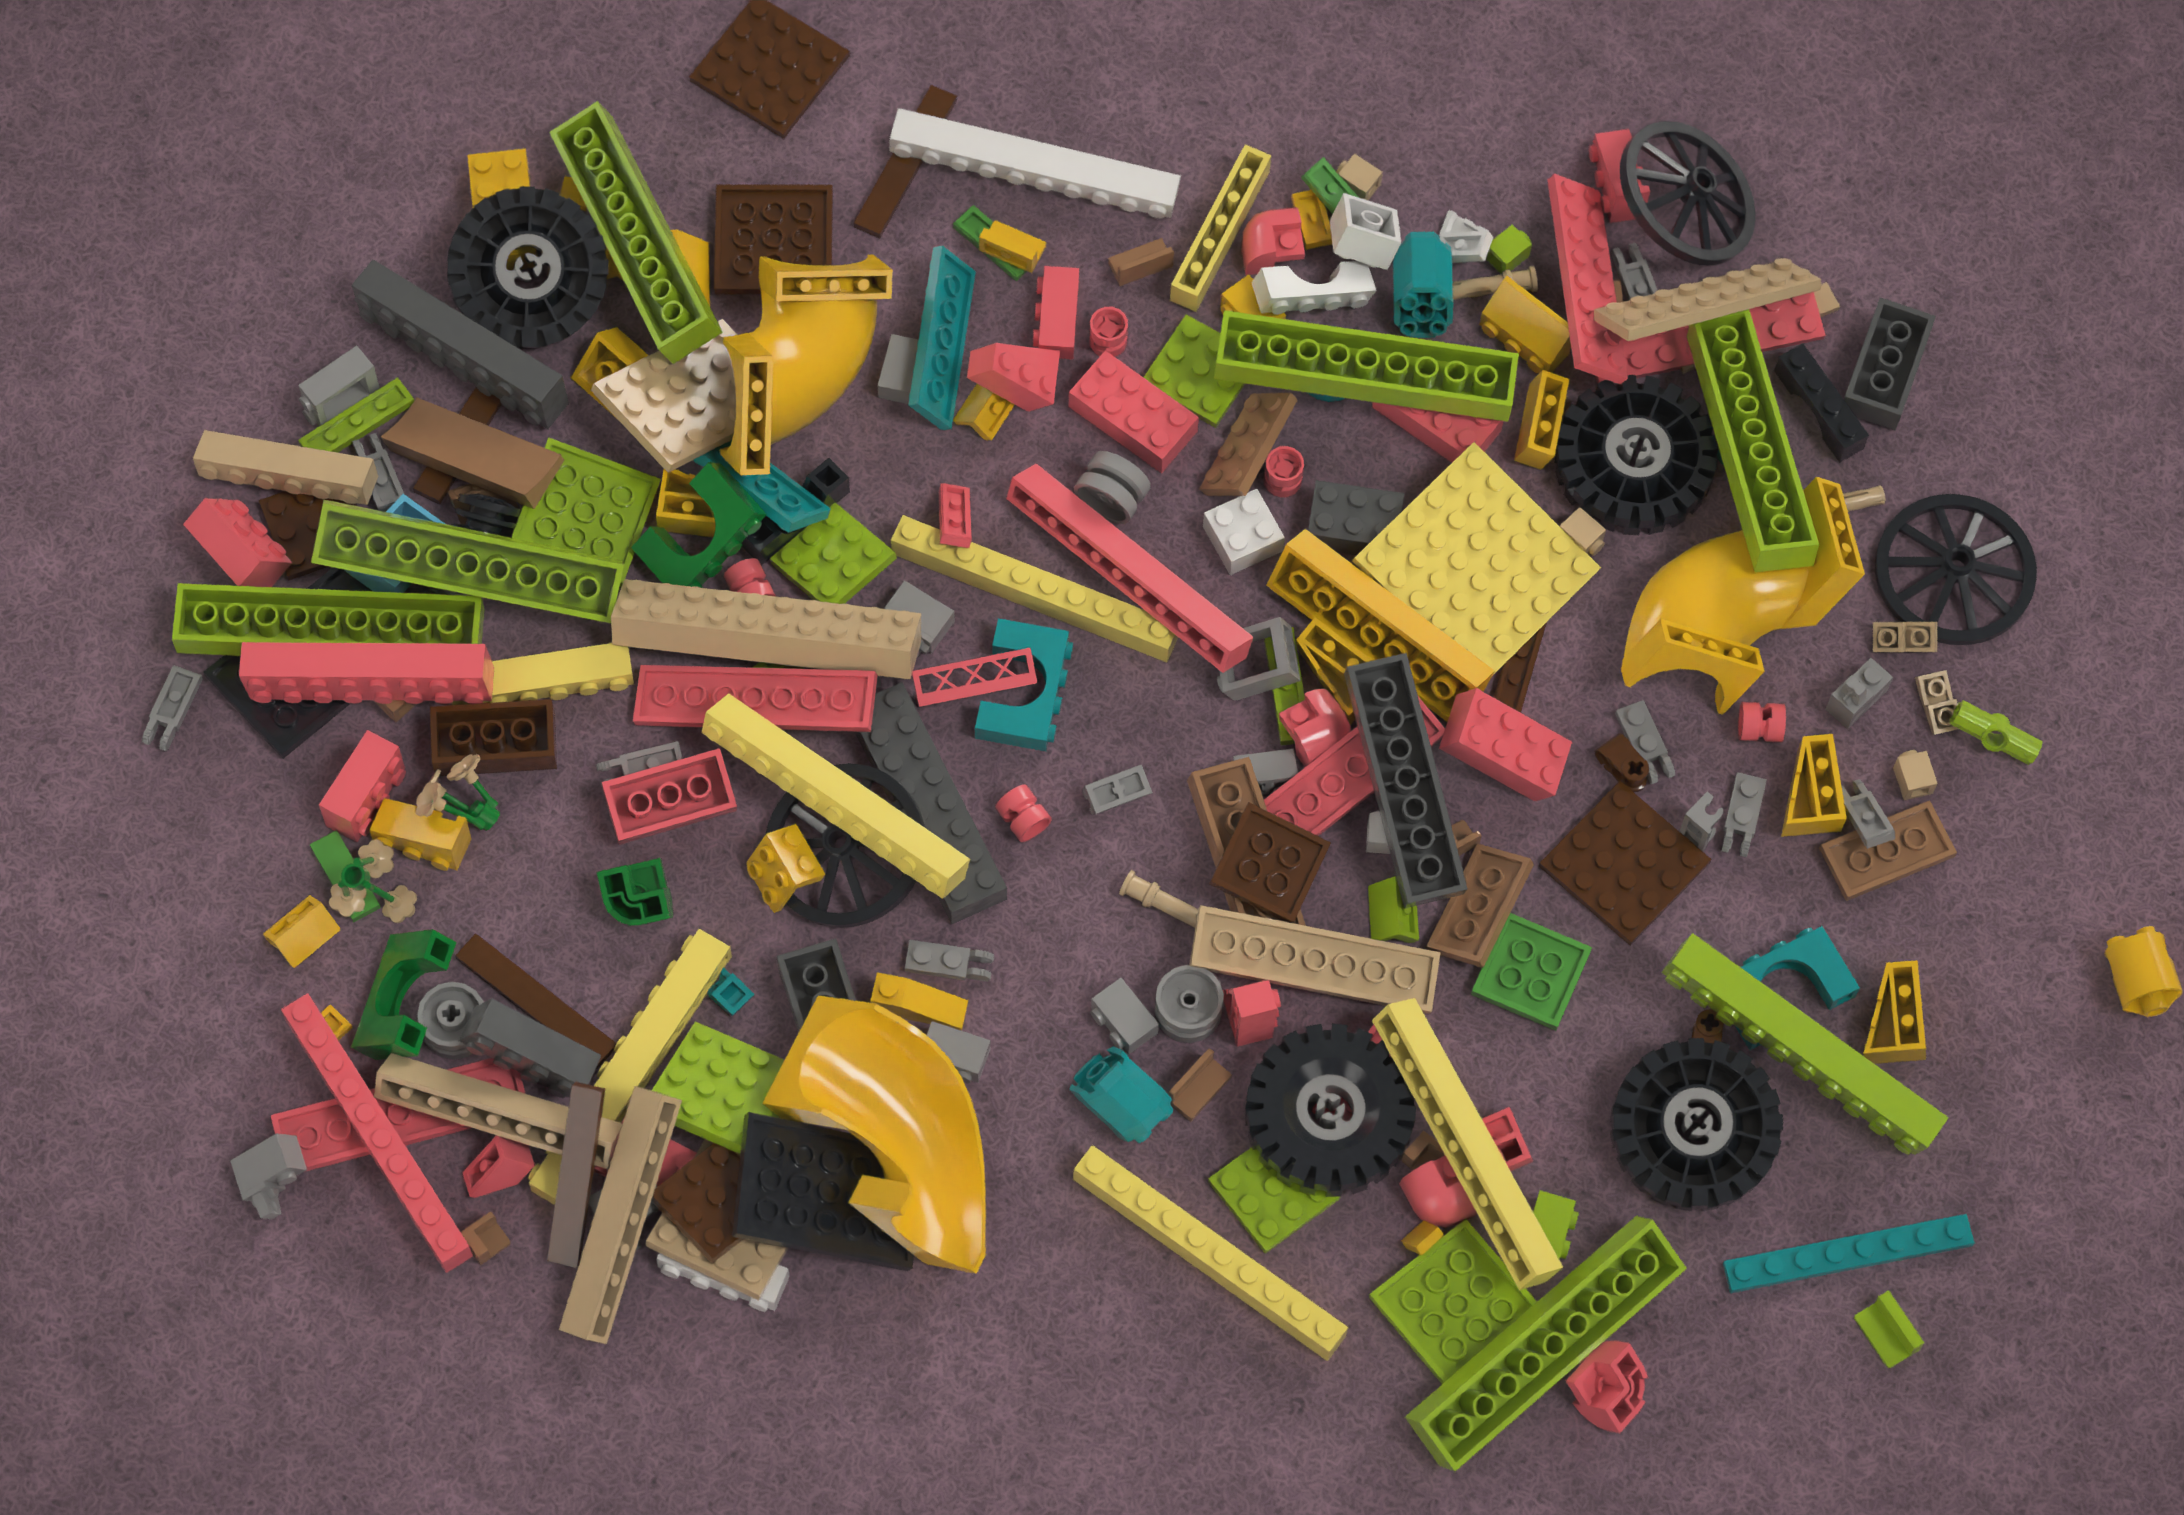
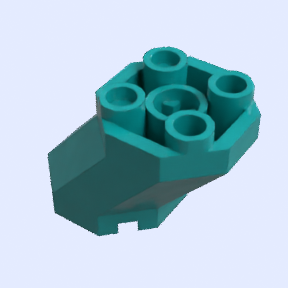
[1392,232,1454,338]
[1069,1047,1174,1143]

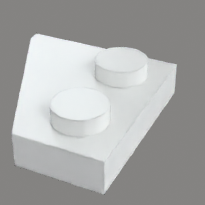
[1439,210,1493,263]

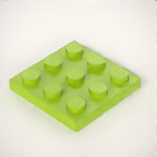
[1143,314,1245,428]
[770,502,897,604]
[1208,1147,1340,1254]

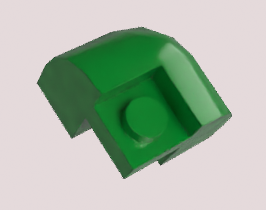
[596,858,674,926]

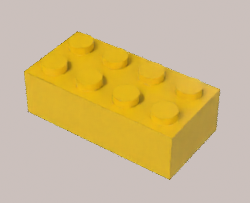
[467,148,538,270]

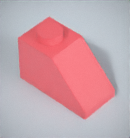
[462,1135,535,1198]

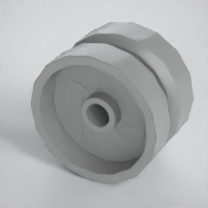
[1074,451,1151,524]
[1154,965,1224,1043]
[417,982,484,1060]

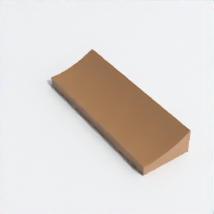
[381,398,564,509]
[1187,757,1306,926]

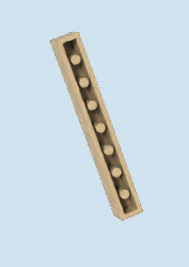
[374,1053,623,1169]
[559,1086,682,1344]

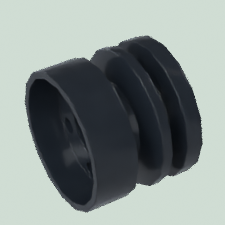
[451,493,521,537]

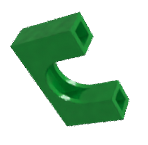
[631,462,767,588]
[351,929,457,1060]

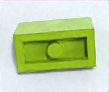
[1368,876,1419,943]
[1854,1290,1925,1368]

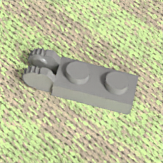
[1611,243,1658,300]
[352,433,404,512]
[142,665,203,751]
[1615,700,1676,784]
[596,741,683,787]
[1721,772,1767,857]
[1841,779,1895,849]
[905,940,994,981]

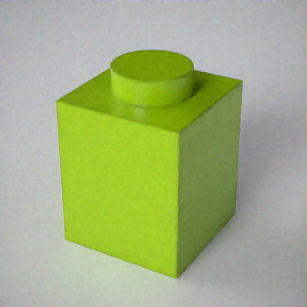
[1486,225,1532,274]

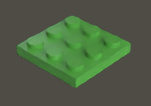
[1471,913,1592,1031]

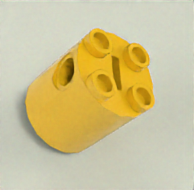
[2105,926,2183,1017]

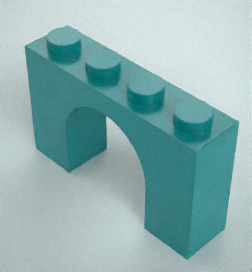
[975,618,1074,751]
[1735,926,1860,1051]

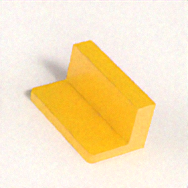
[979,221,1046,273]
[953,384,1015,441]
[263,895,340,968]

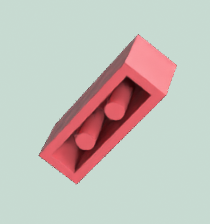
[1033,266,1079,359]

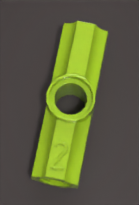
[1949,700,2043,765]

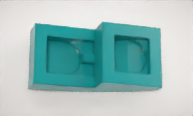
[707,967,755,1017]

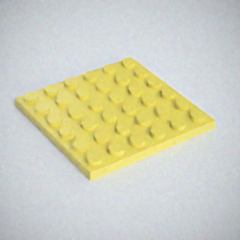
[1352,442,1601,675]

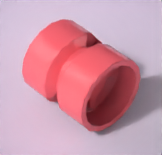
[1089,307,1128,357]
[1264,446,1304,498]
[724,558,776,596]
[1738,702,1786,742]
[995,784,1052,842]

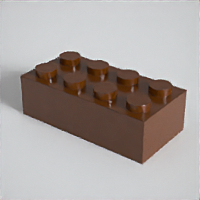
[430,699,557,776]

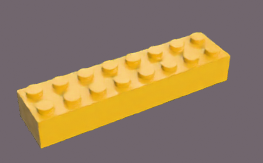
[1266,529,1495,722]

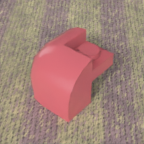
[1241,207,1305,275]
[1279,689,1352,767]
[1482,1107,1534,1171]
[1400,1155,1478,1228]
[1566,1341,1648,1433]

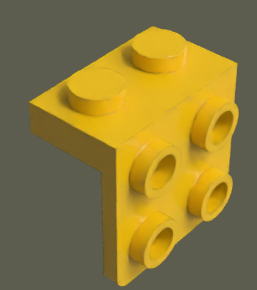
[746,824,825,913]

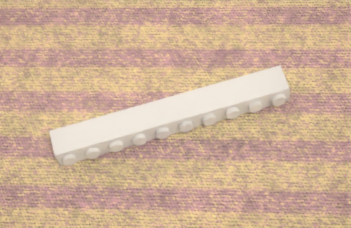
[889,108,1181,218]

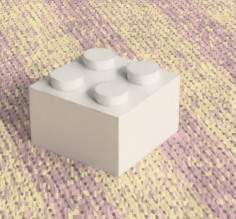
[1330,193,1401,270]
[1203,489,1285,575]

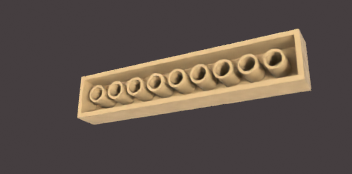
[611,579,921,679]

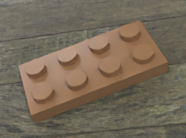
[1199,393,1298,496]
[1819,800,1957,901]
[1426,843,1534,968]

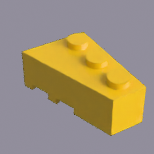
[656,469,716,537]
[1296,617,1374,725]
[1781,734,1847,837]
[370,798,472,871]
[1863,960,1926,1064]

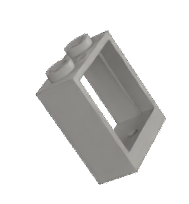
[298,345,380,426]
[1217,617,1301,700]

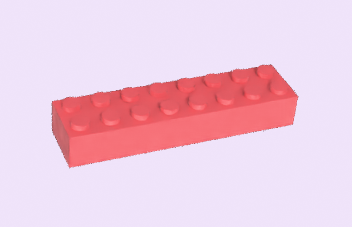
[239,642,494,704]

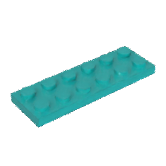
[908,245,976,430]
[693,440,831,533]

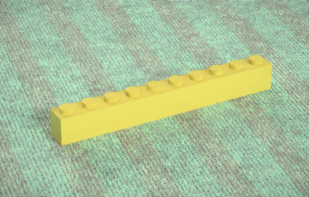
[891,515,1178,662]
[702,693,970,899]
[528,929,732,1205]
[1372,998,1563,1290]
[1073,1145,1348,1361]

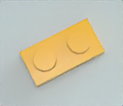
[1291,190,1332,250]

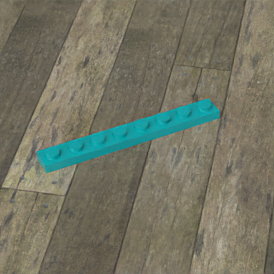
[1723,1214,1975,1293]

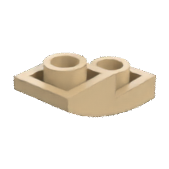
[1873,622,1937,652]
[1915,670,1958,735]

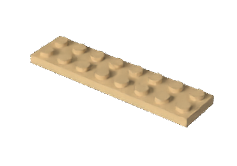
[1594,258,1821,341]
[1189,905,1441,1014]

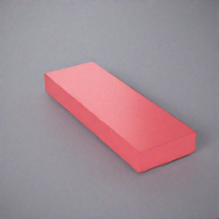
[938,483,972,548]

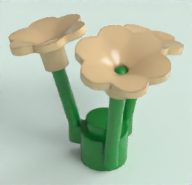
[416,754,500,831]
[329,839,417,923]

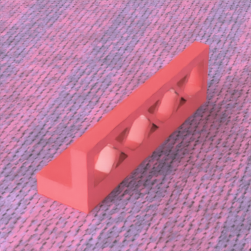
[912,648,1037,707]

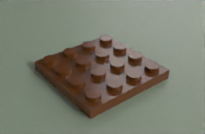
[689,0,850,139]
[714,184,833,294]
[1539,781,1712,946]

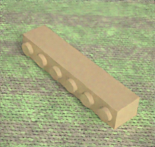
[193,430,378,505]

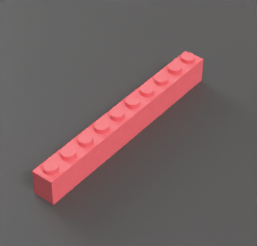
[1006,464,1253,673]
[281,993,473,1273]

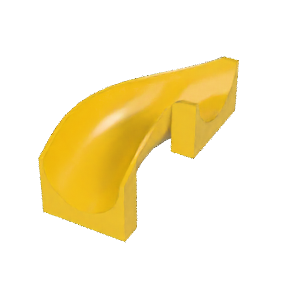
[720,254,893,475]
[1621,476,1865,715]
[763,995,986,1274]

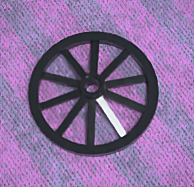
[1620,121,1756,266]
[1875,494,2037,645]
[765,763,925,928]

